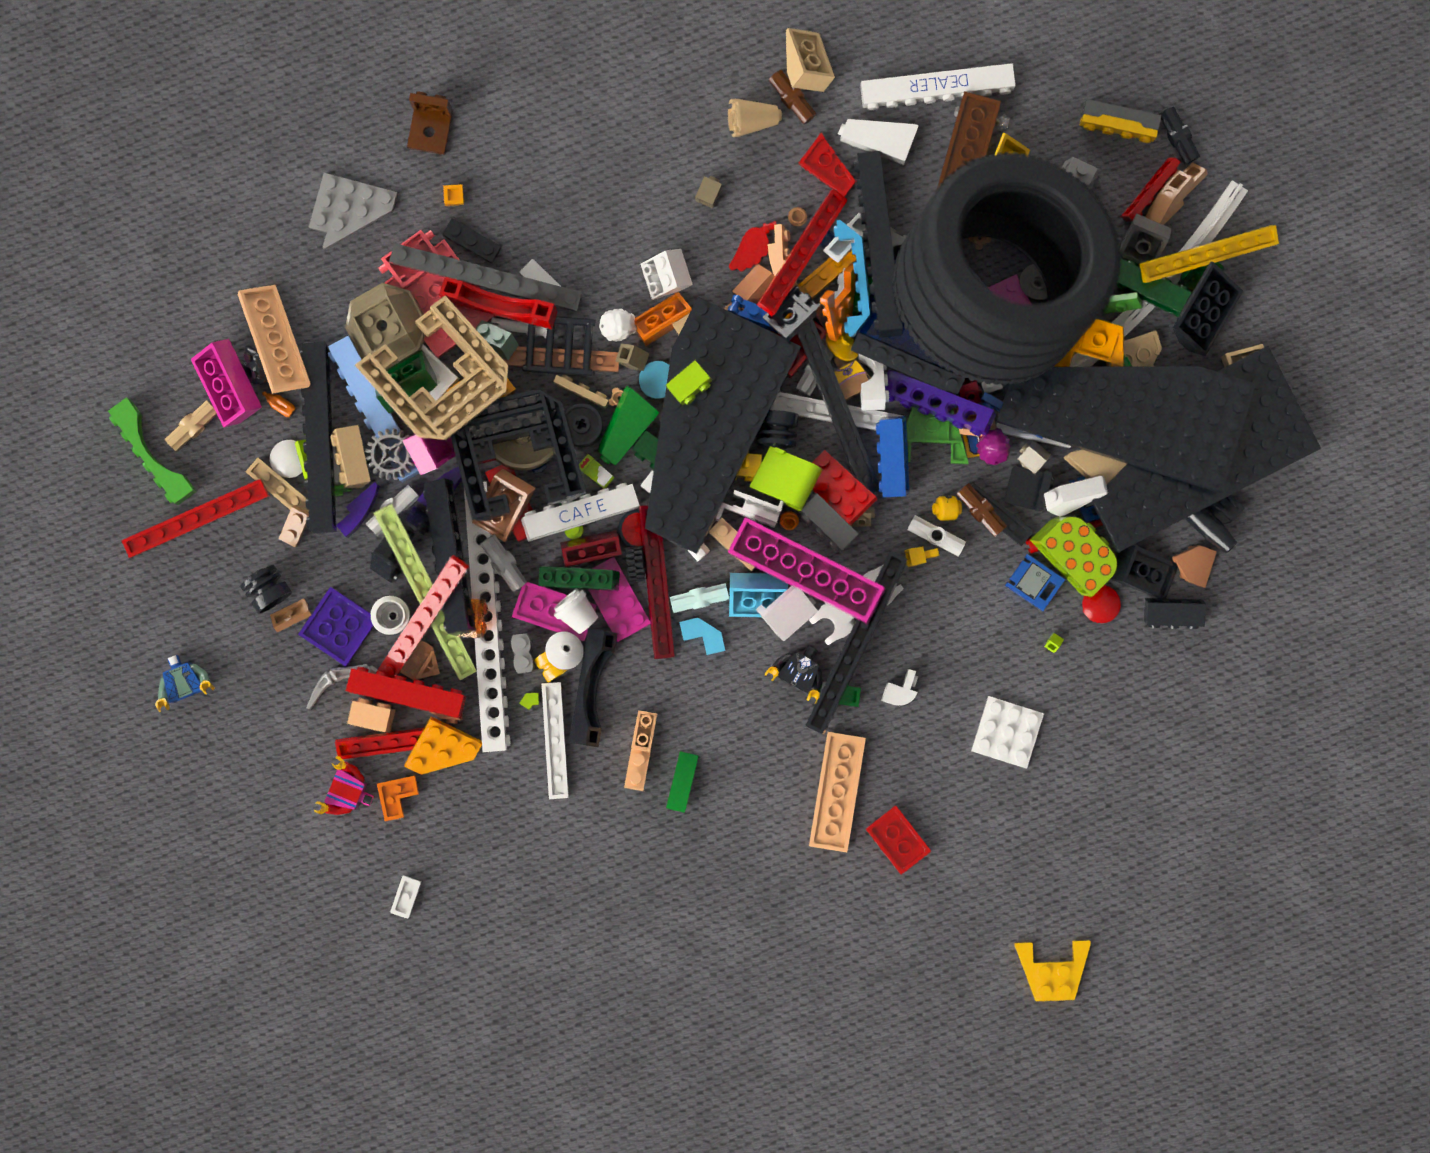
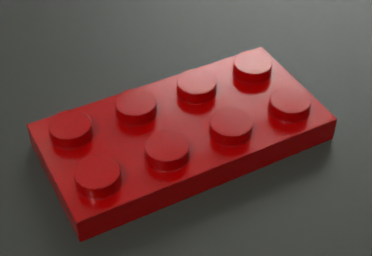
[812,450,877,526]

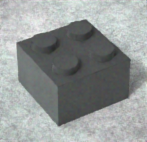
[1120,213,1171,264]

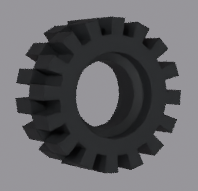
[626,546,645,582]

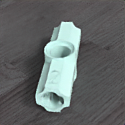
[670,583,729,613]

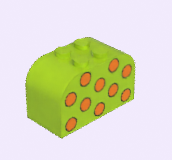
[1030,516,1117,597]

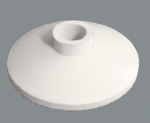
[545,632,583,670]

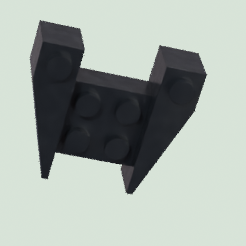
[370,505,430,583]

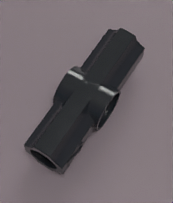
[1159,106,1200,165]

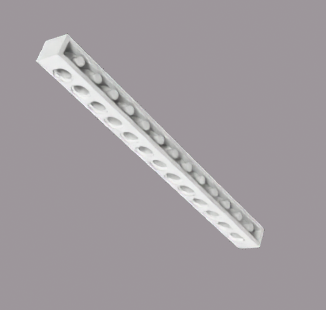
[464,482,510,752]

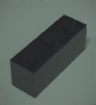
[1144,598,1206,629]

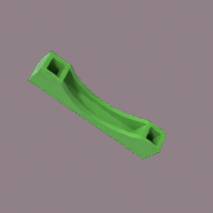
[108,397,197,505]

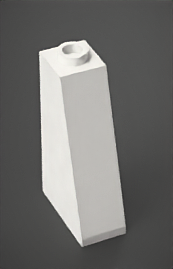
[838,119,918,165]

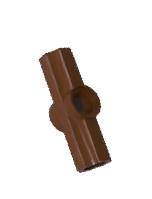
[768,70,817,125]
[956,483,1007,537]

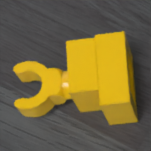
[904,547,939,567]

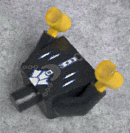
[765,645,823,704]

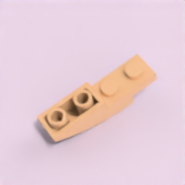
[768,224,799,289]
[624,710,657,791]

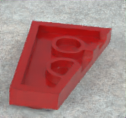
[798,133,856,197]

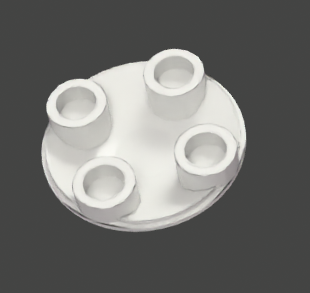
[270,440,302,478]

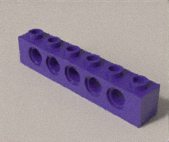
[885,369,996,436]

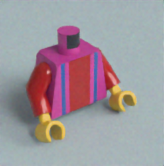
[314,756,374,815]

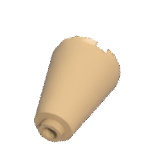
[728,98,782,137]

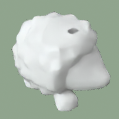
[599,309,636,342]

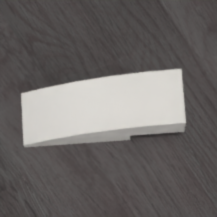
[823,213,865,263]

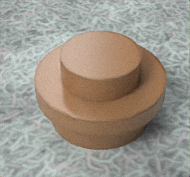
[788,207,807,227]

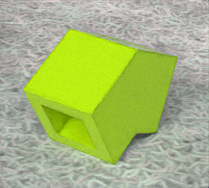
[1044,633,1064,653]
[519,693,539,710]

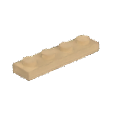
[246,458,309,512]

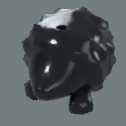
[240,346,268,385]

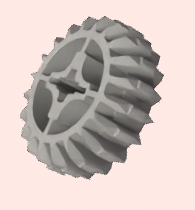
[365,428,415,480]

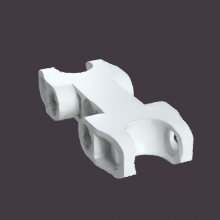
[809,565,904,645]

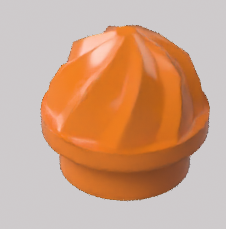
[780,511,799,530]

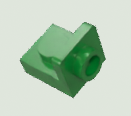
[839,686,861,707]

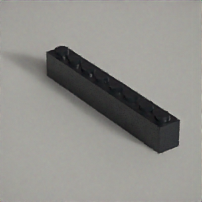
[423,478,476,636]

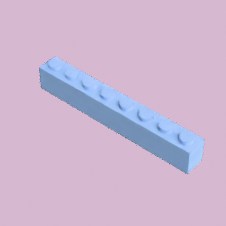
[328,336,419,482]

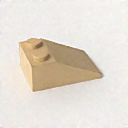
[786,28,835,92]

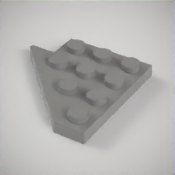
[309,173,398,249]

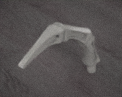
[306,664,378,710]

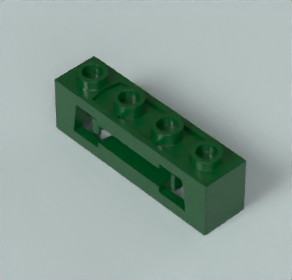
[538,567,620,591]

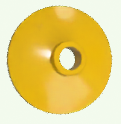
[826,332,859,361]

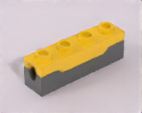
[1079,99,1161,143]

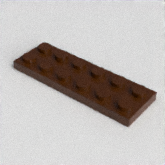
[937,91,1001,188]

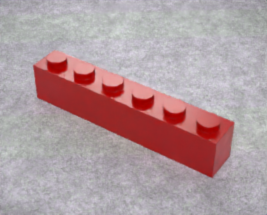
[346,666,466,719]

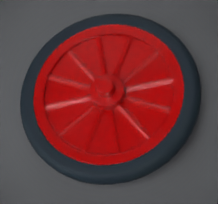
[618,509,643,549]

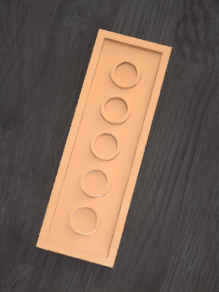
[238,285,310,394]
[809,732,866,852]

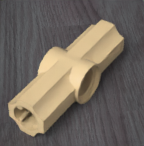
[165,400,217,452]

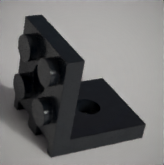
[763,286,828,342]

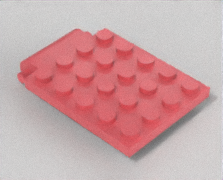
[378,230,496,358]

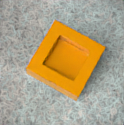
[443,185,464,206]

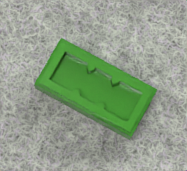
[1104,292,1142,314]

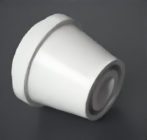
[554,589,598,634]
[371,596,410,635]

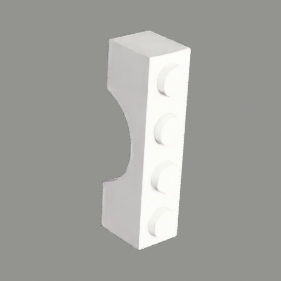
[858,335,889,410]

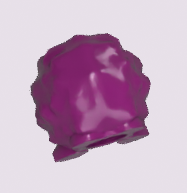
[976,428,1011,465]

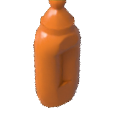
[262,391,296,417]

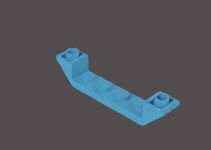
[834,220,872,337]

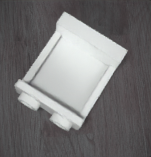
[756,586,818,641]

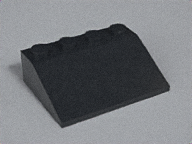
[1172,262,1243,356]

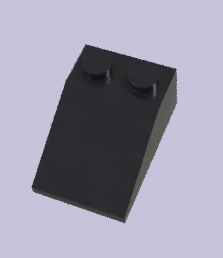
[1111,545,1178,598]

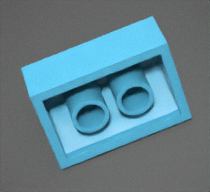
[729,573,788,617]

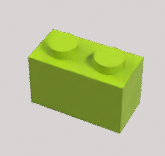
[666,361,712,406]

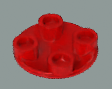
[1082,585,1121,623]

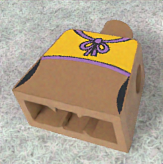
[834,357,871,401]

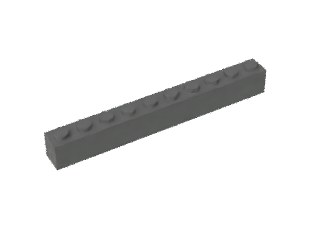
[389,243,581,312]

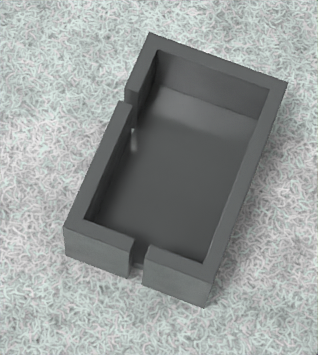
[800,494,858,553]

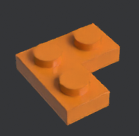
[377,775,419,821]

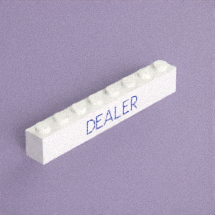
[860,63,1015,110]

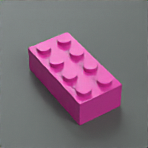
[191,339,262,428]

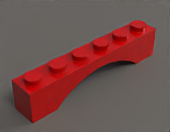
[439,277,558,329]

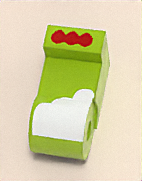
[579,454,614,489]

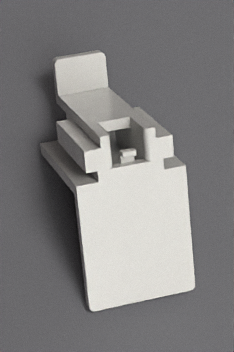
[716,490,784,528]

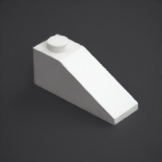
[1044,476,1108,517]

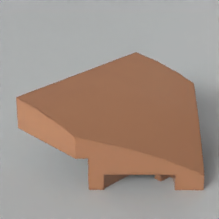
[1172,545,1217,588]
[400,640,440,680]

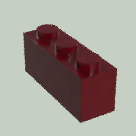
[560,530,622,567]

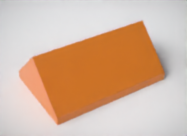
[634,292,692,346]

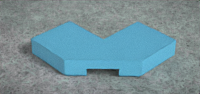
[679,618,725,655]

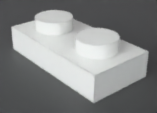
[390,875,422,919]

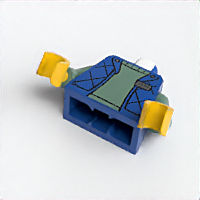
[155,655,215,712]

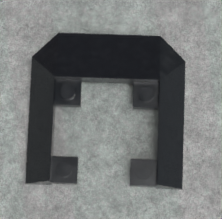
[451,389,586,521]

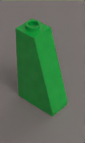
[597,386,659,466]

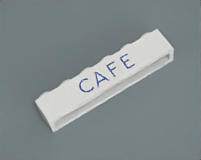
[521,483,640,542]

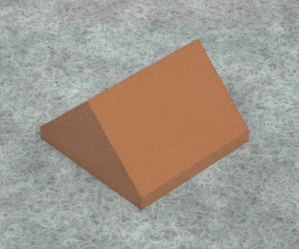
[732,264,775,304]

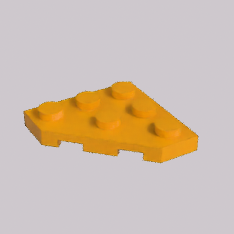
[404,717,482,775]

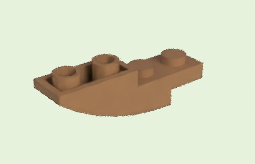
[1146,163,1208,225]

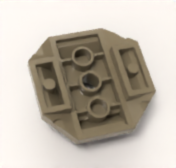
[345,283,425,369]

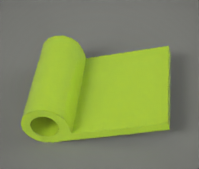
[749,446,822,511]

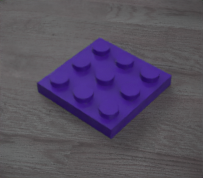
[298,587,374,667]

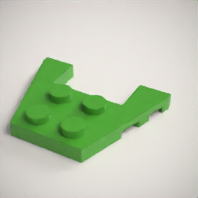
[907,405,968,464]

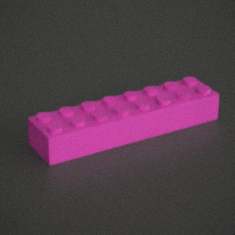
[728,517,886,624]

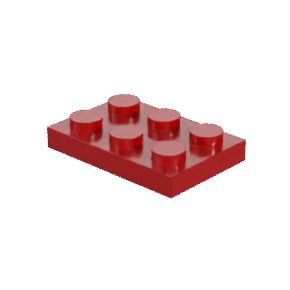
[865,805,931,875]

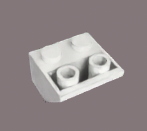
[641,249,693,300]

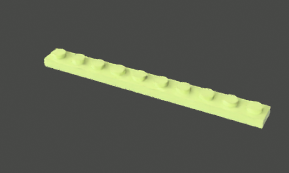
[374,504,476,680]

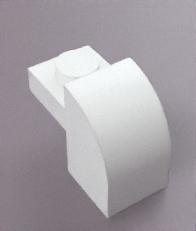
[881,669,918,705]

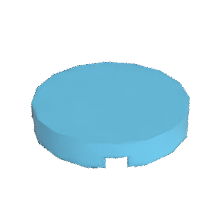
[639,361,670,399]

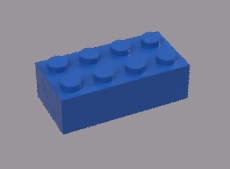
[876,416,910,497]

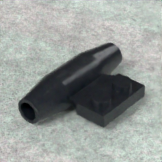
[1185,495,1245,553]

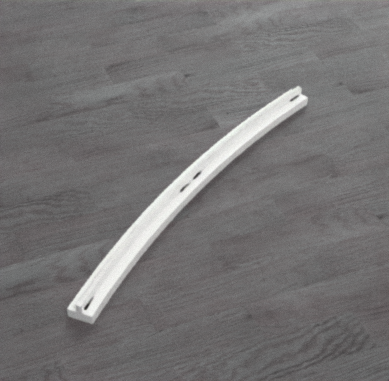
[1070,181,1248,367]

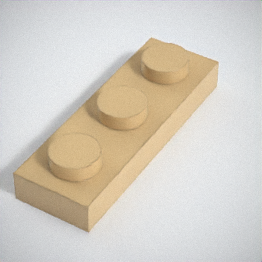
[553,375,609,409]

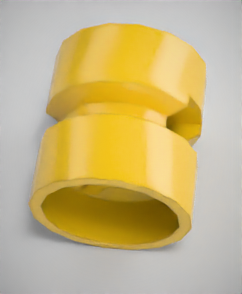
[533,651,567,683]

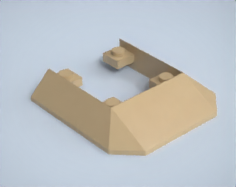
[355,296,508,440]

